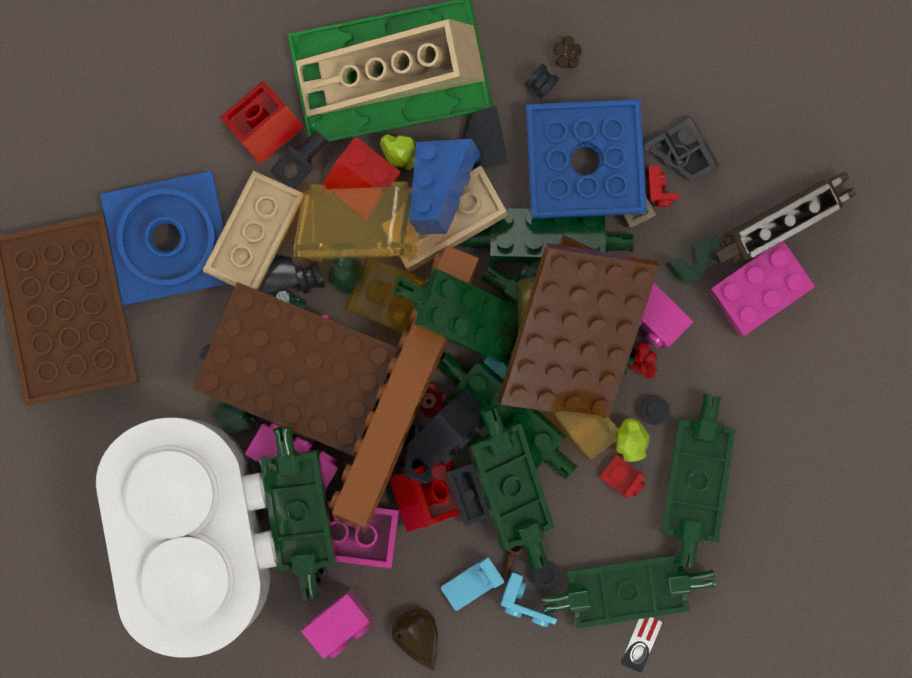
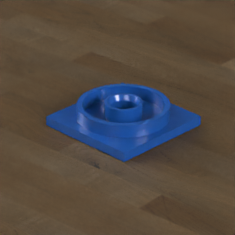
[526,99,647,219]
[100,171,228,306]

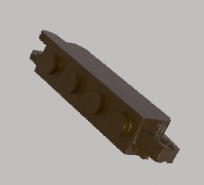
[711,172,857,263]

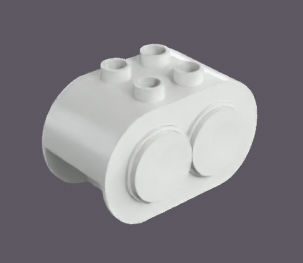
[96,418,277,657]

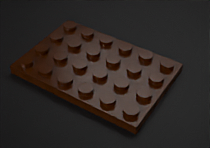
[0,214,139,406]
[498,243,659,420]
[193,282,399,456]

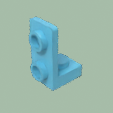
[441,556,504,611]
[500,571,557,627]

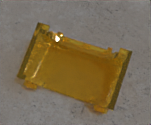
[293,182,418,261]

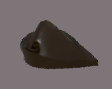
[390,608,438,671]

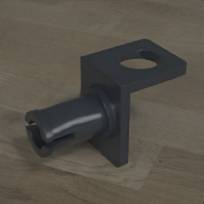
[273,129,329,189]
[396,425,432,484]

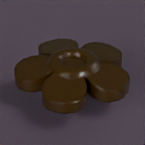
[554,36,582,68]

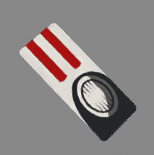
[621,617,662,672]

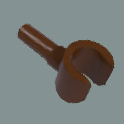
[501,546,524,579]

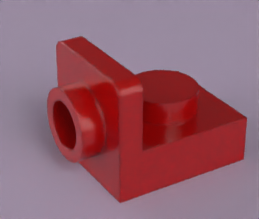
[645,165,679,208]
[599,454,646,498]

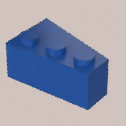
[409,139,481,235]

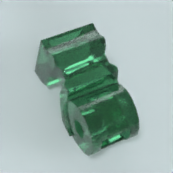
[666,236,722,286]

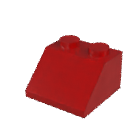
[220,81,303,164]
[322,137,402,220]
[389,459,460,532]

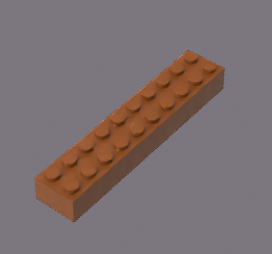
[329,245,479,533]

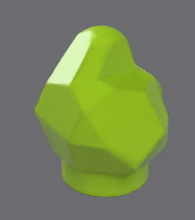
[380,134,416,171]
[615,418,650,462]

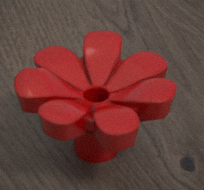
[627,342,657,379]
[417,382,446,420]

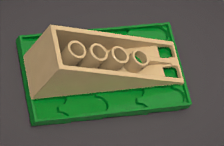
[288,0,493,144]

